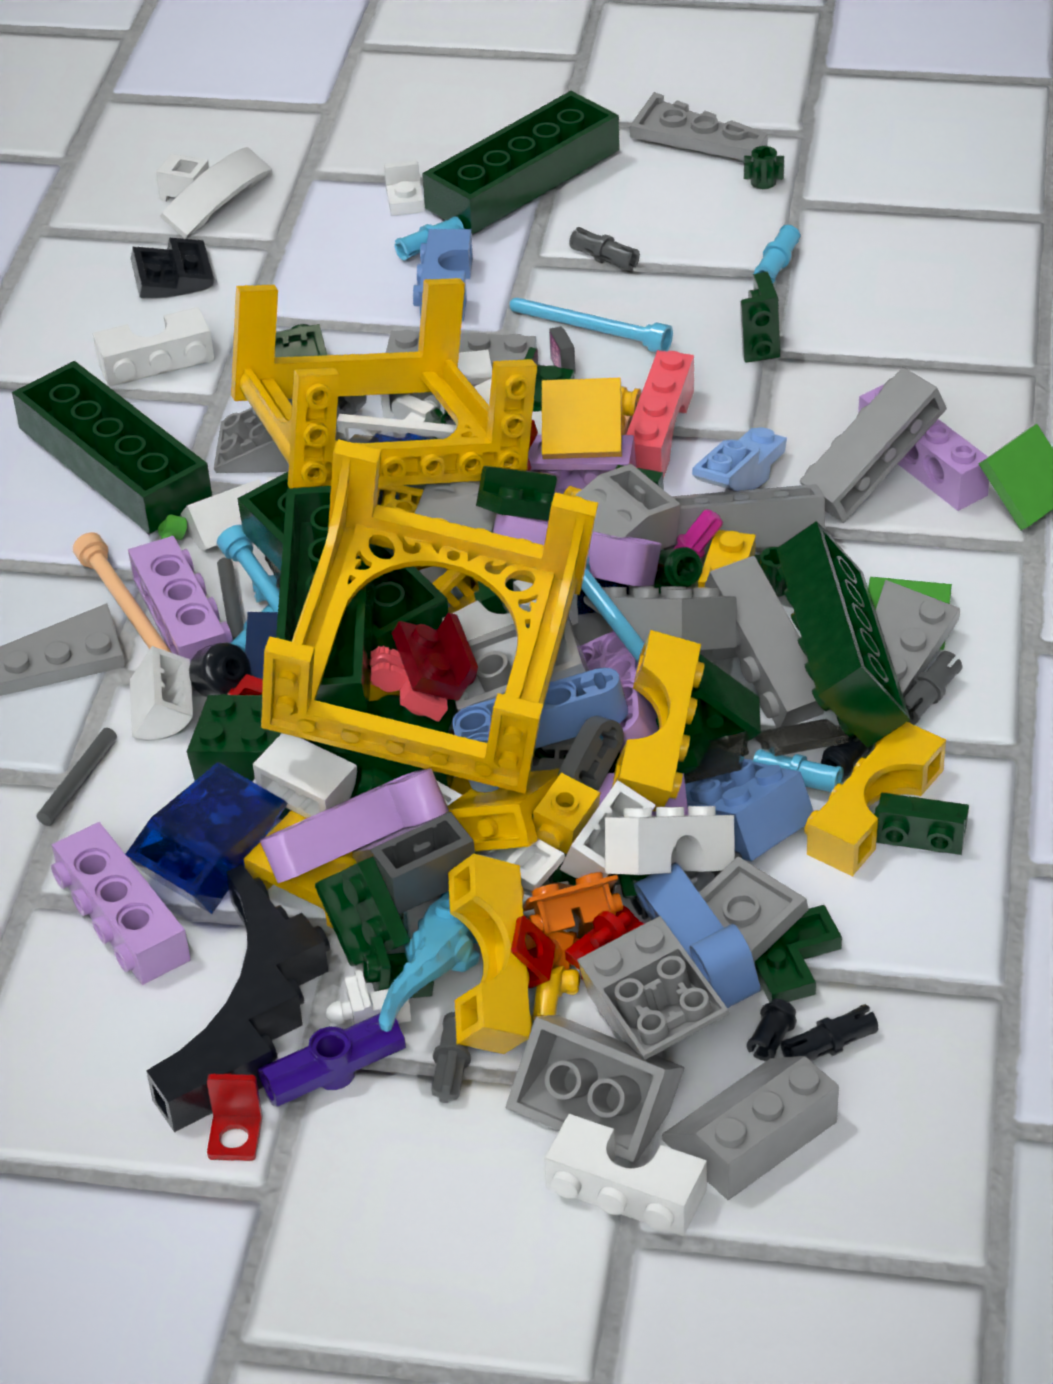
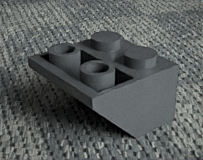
[352,812,475,914]

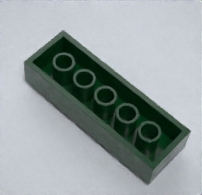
[422,91,619,235]
[12,360,212,534]
[237,471,449,651]
[276,486,376,714]
[776,521,911,748]
[186,694,458,791]

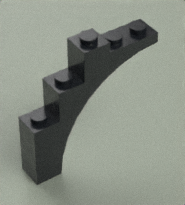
[146,864,330,1133]

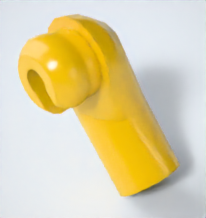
[532,966,580,1021]

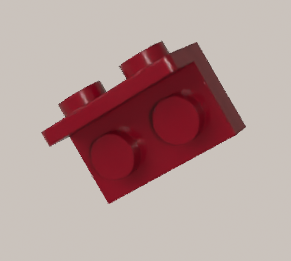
[392,613,478,701]

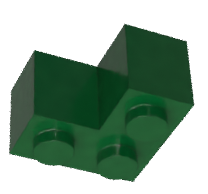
[658,653,761,754]

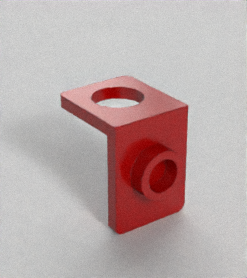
[511,915,556,989]
[207,1074,263,1161]

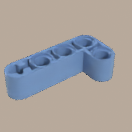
[452,668,628,793]
[634,862,761,1008]

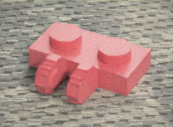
[370,646,448,722]

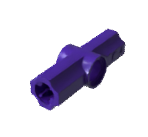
[258,1013,406,1107]

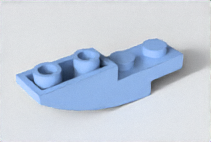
[692,427,787,491]

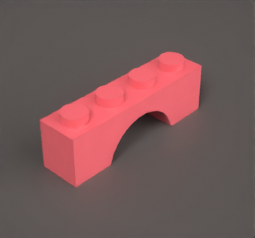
[626,350,694,479]

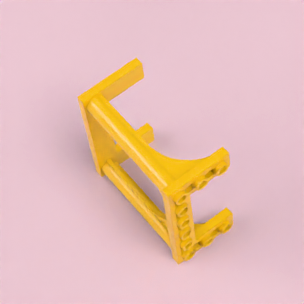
[231,278,537,488]
[261,439,599,794]

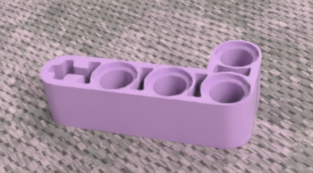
[493,513,662,586]
[580,631,658,754]
[260,768,449,883]

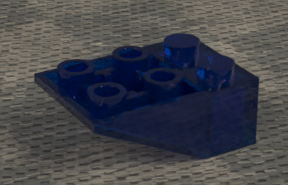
[125,762,288,914]

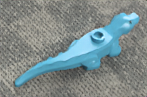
[379,891,480,1032]

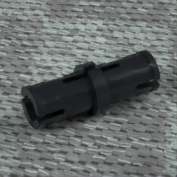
[781,1004,878,1061]

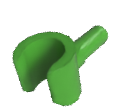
[158,514,187,540]

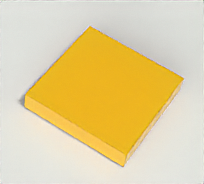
[542,377,622,459]

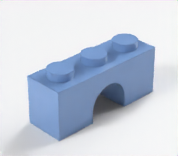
[413,229,473,322]

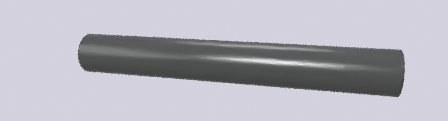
[217,557,244,640]
[36,728,117,826]

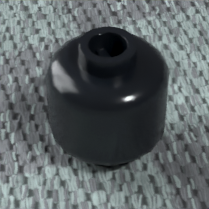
[189,642,251,697]

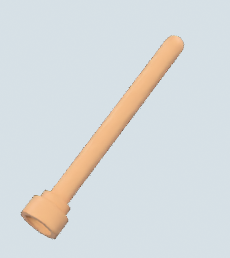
[73,532,172,653]

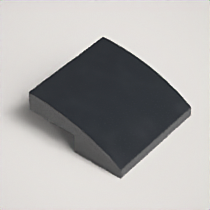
[130,237,214,298]

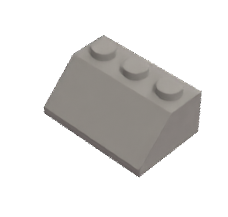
[455,615,589,712]
[505,1015,685,1163]
[662,1056,839,1200]

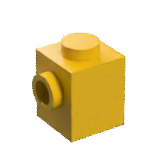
[533,773,600,854]

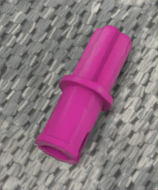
[674,509,723,558]

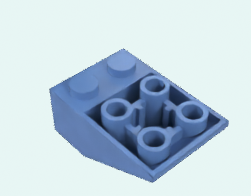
[684,753,814,861]

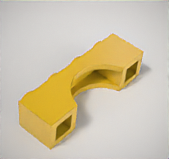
[611,630,704,812]
[804,722,946,877]
[448,854,532,1054]

